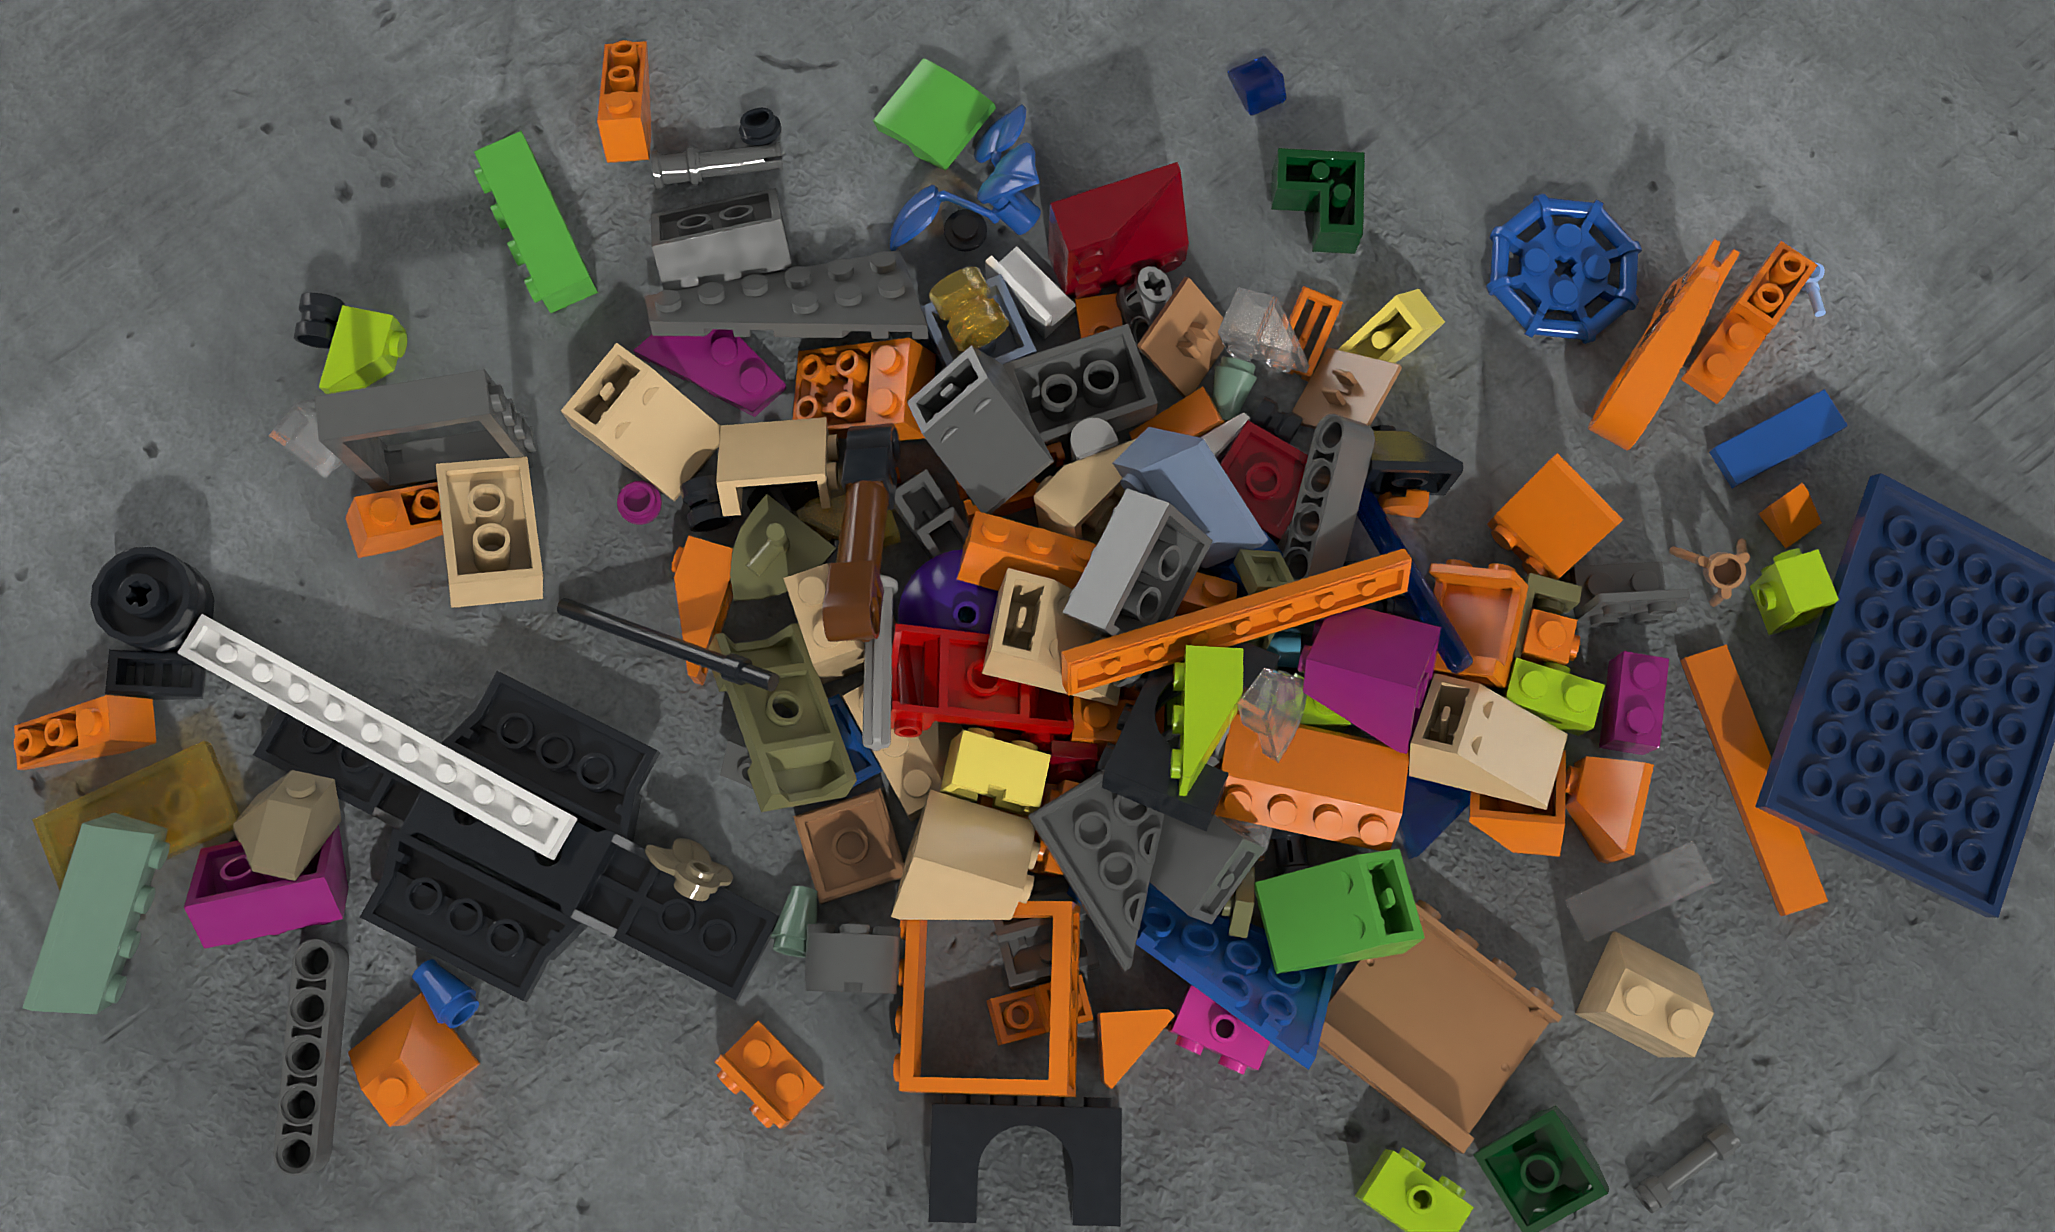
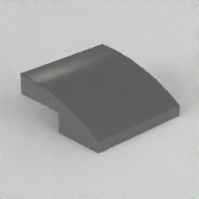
[993,875,1100,991]

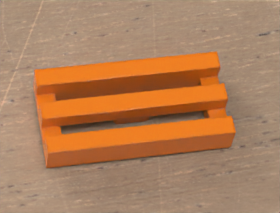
[1269,286,1343,382]

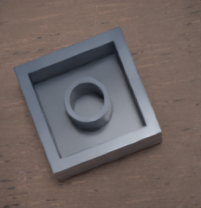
[921,274,1036,370]

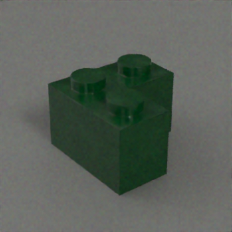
[1271,148,1365,254]

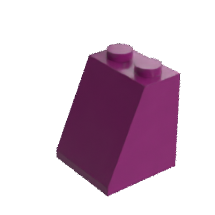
[1298,607,1441,754]

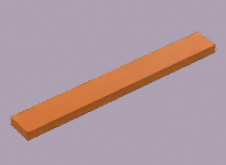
[1061,549,1412,696]

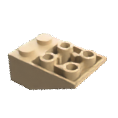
[561,343,721,502]
[982,568,1121,706]
[1409,673,1568,810]

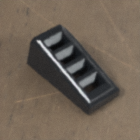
[105,649,206,700]

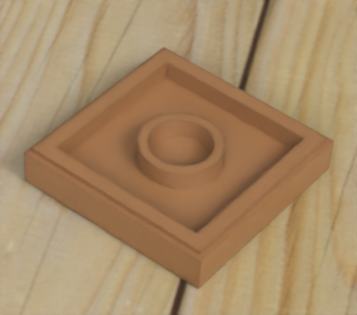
[793,789,904,905]

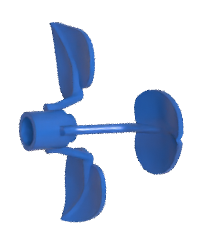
[890,104,1041,252]

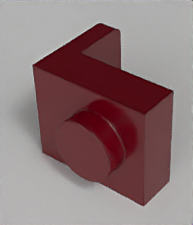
[1043,740,1097,784]

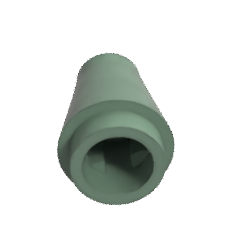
[1212,357,1257,422]
[771,886,818,957]

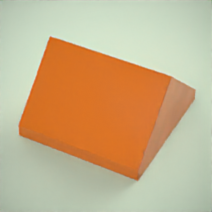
[1096,1009,1175,1089]

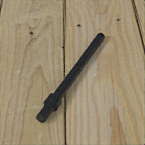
[557,598,779,691]

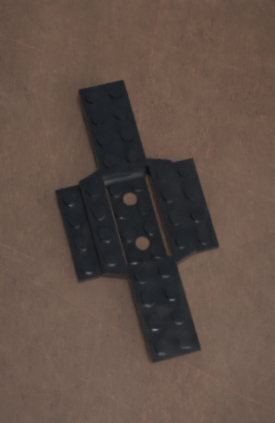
[253,671,780,1002]

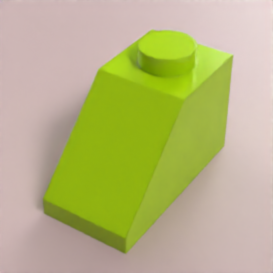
[319,305,407,394]

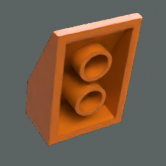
[1487,453,1623,580]

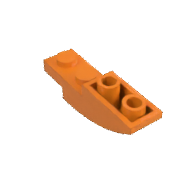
[1681,241,1818,404]

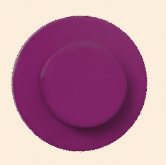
[617,481,662,525]

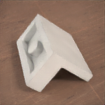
[985,246,1076,339]

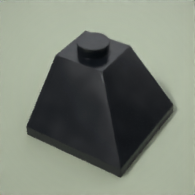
[1362,425,1463,496]

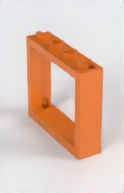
[893,901,1081,1097]

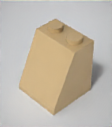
[783,563,896,684]
[891,789,1040,920]
[1575,931,1714,1057]

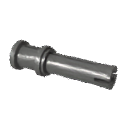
[651,142,783,190]

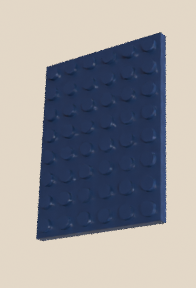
[1755,473,2055,918]

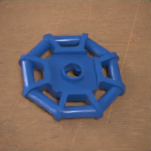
[1486,194,1642,344]

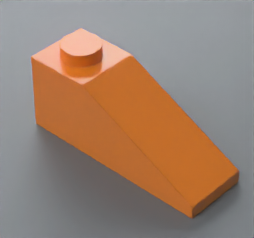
[671,535,733,685]

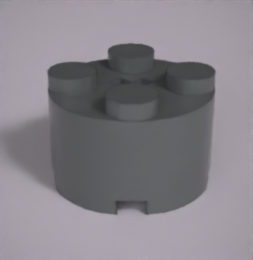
[804,924,901,994]

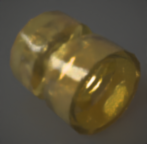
[929,267,1009,352]

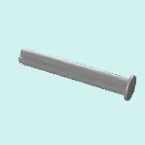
[862,575,898,751]

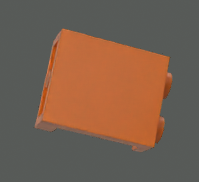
[1429,559,1529,689]

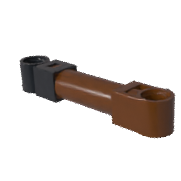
[822,423,900,642]

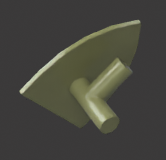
[730,494,836,601]

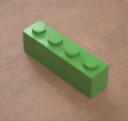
[474,131,598,313]

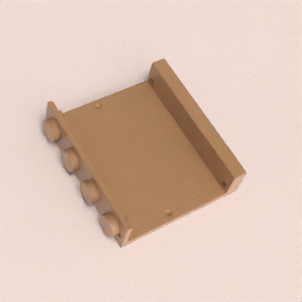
[1319,900,1562,1154]

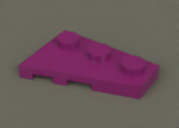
[633,329,787,417]

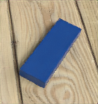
[1709,389,1848,489]

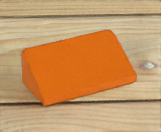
[1129,387,1225,440]

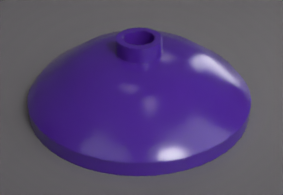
[898,549,999,634]

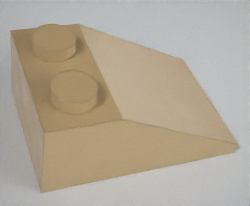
[1034,439,1136,544]
[436,457,543,608]

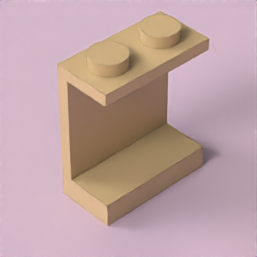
[716,417,839,516]

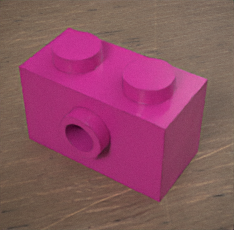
[1168,983,1270,1075]

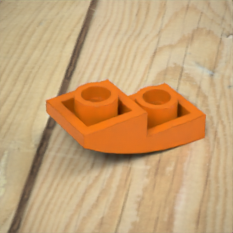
[986,974,1094,1046]

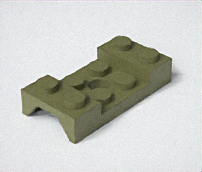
[708,623,857,812]

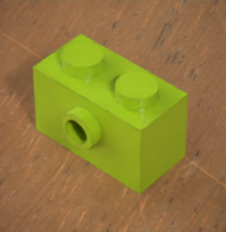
[1750,548,1839,635]
[1497,658,1605,736]
[1355,1147,1474,1232]

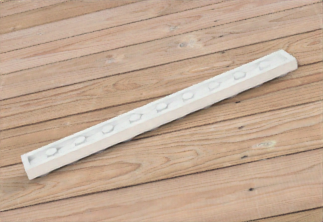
[177,614,578,860]

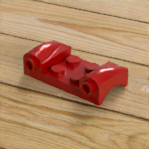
[891,623,1074,752]

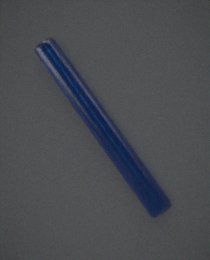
[1357,488,1473,674]

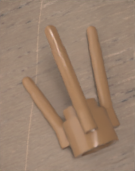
[1669,538,1750,607]

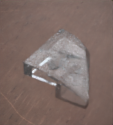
[1237,668,1307,762]

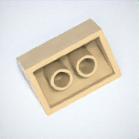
[843,684,963,821]

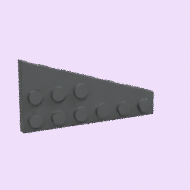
[644,250,928,339]

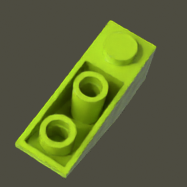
[1170,645,1243,796]

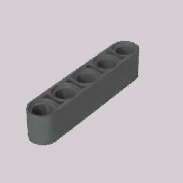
[1282,414,1375,637]
[273,939,349,1176]

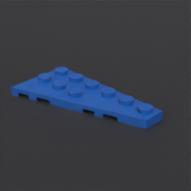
[1066,882,1338,1070]

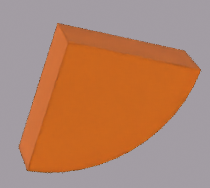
[1376,489,1429,518]

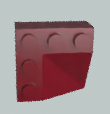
[1048,162,1189,299]

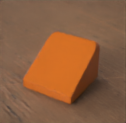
[1758,483,1822,549]

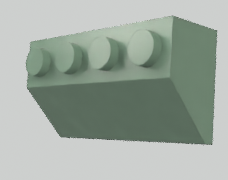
[22,813,170,1014]

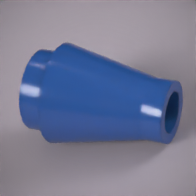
[412,959,479,1028]

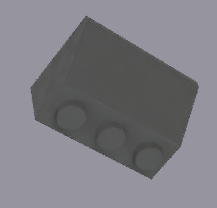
[651,188,792,290]
[1003,324,1158,450]
[1062,488,1213,638]

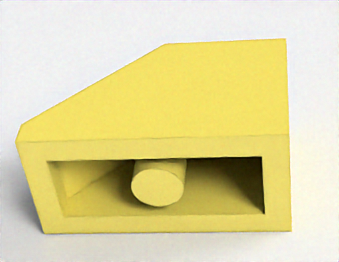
[1338,289,1445,363]

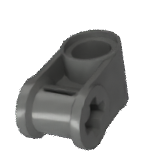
[1116,266,1173,355]

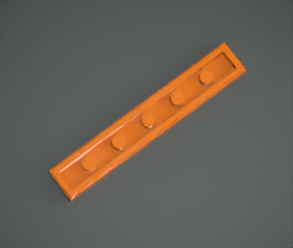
[1680,644,1828,916]

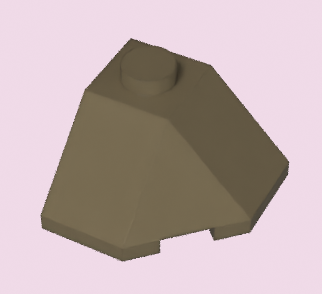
[233,770,342,881]

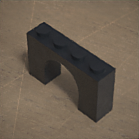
[1098,615,1280,832]
[928,1094,1122,1227]

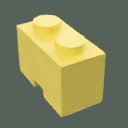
[940,728,1051,816]

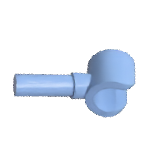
[1801,263,1826,317]

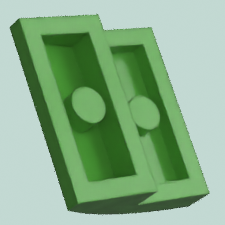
[873,58,996,171]

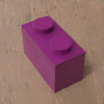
[1599,651,1669,755]

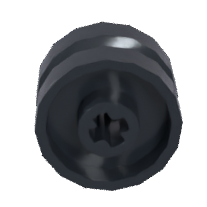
[90,547,215,652]

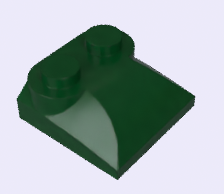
[1473,1105,1609,1232]

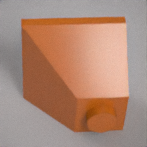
[1469,750,1566,857]
[1565,756,1654,864]
[348,992,481,1127]

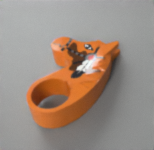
[1588,239,1740,451]

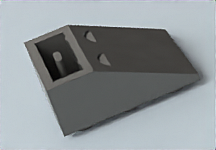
[907,345,1054,514]

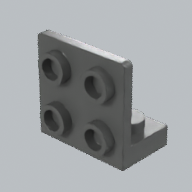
[1570,561,1690,627]

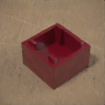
[1220,420,1308,546]

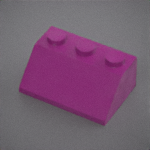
[184,825,349,949]

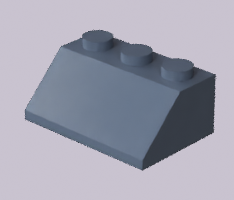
[1112,427,1268,569]

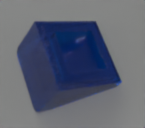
[1227,55,1287,115]

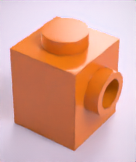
[1520,608,1580,666]

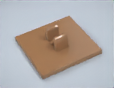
[1137,277,1235,398]
[1292,348,1402,429]

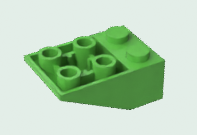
[1255,849,1425,974]

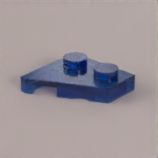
[1398,767,1470,859]

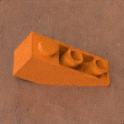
[597,40,651,163]
[345,482,443,558]
[14,695,157,770]

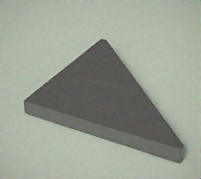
[1028,727,1180,972]

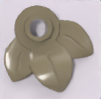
[645,838,733,901]

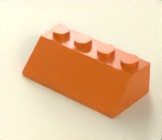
[1214,710,1410,851]

